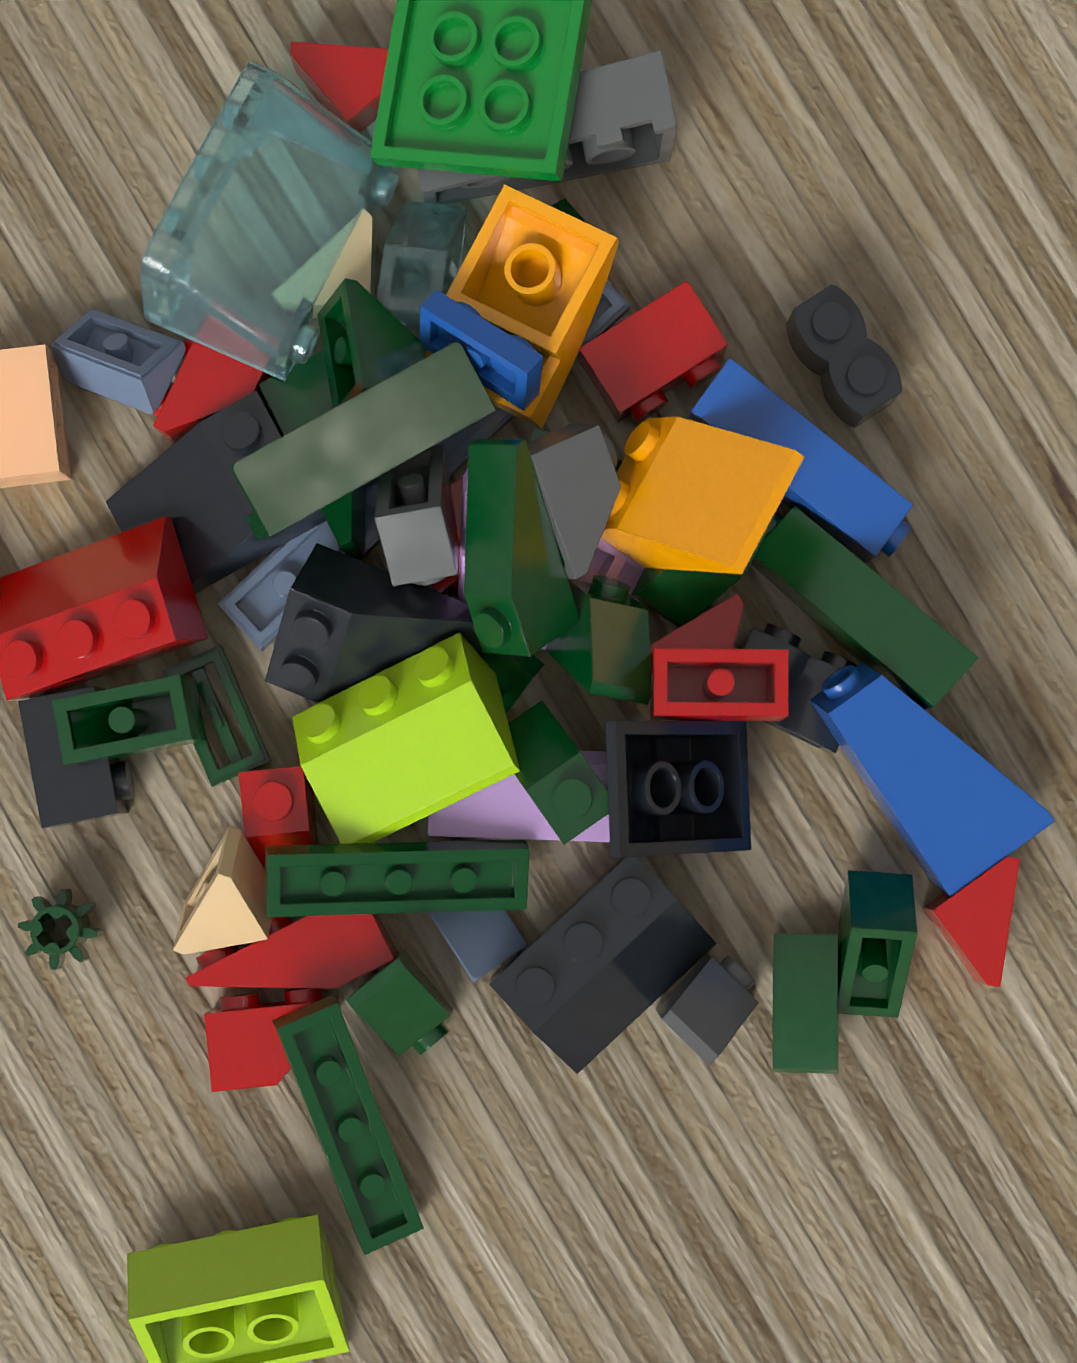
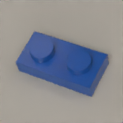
[419,289,543,411]

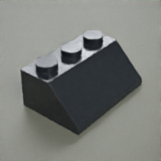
[489,857,717,1074]

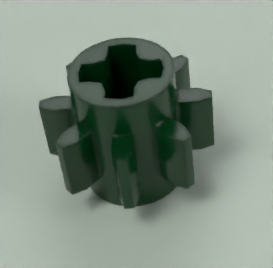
[18,889,103,970]

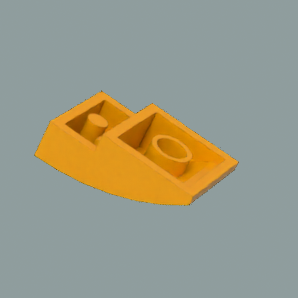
[425,184,619,429]

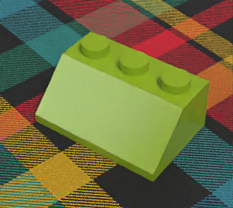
[292,632,520,844]
[127,1214,350,1363]

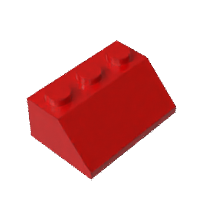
[0,516,209,700]

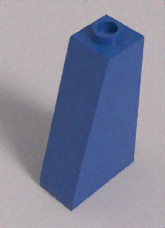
[688,358,913,563]
[810,662,1055,897]

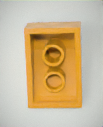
[601,416,804,574]

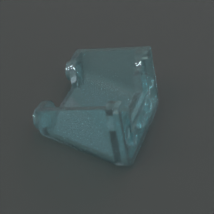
[140,61,399,381]

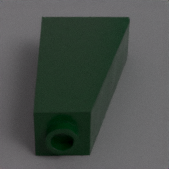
[751,506,978,710]

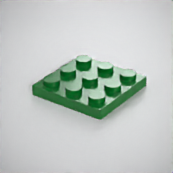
[370,0,592,181]

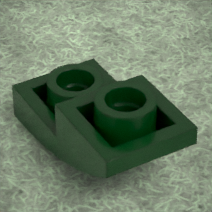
[773,934,839,1074]

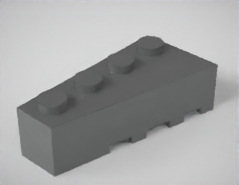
[418,50,677,208]

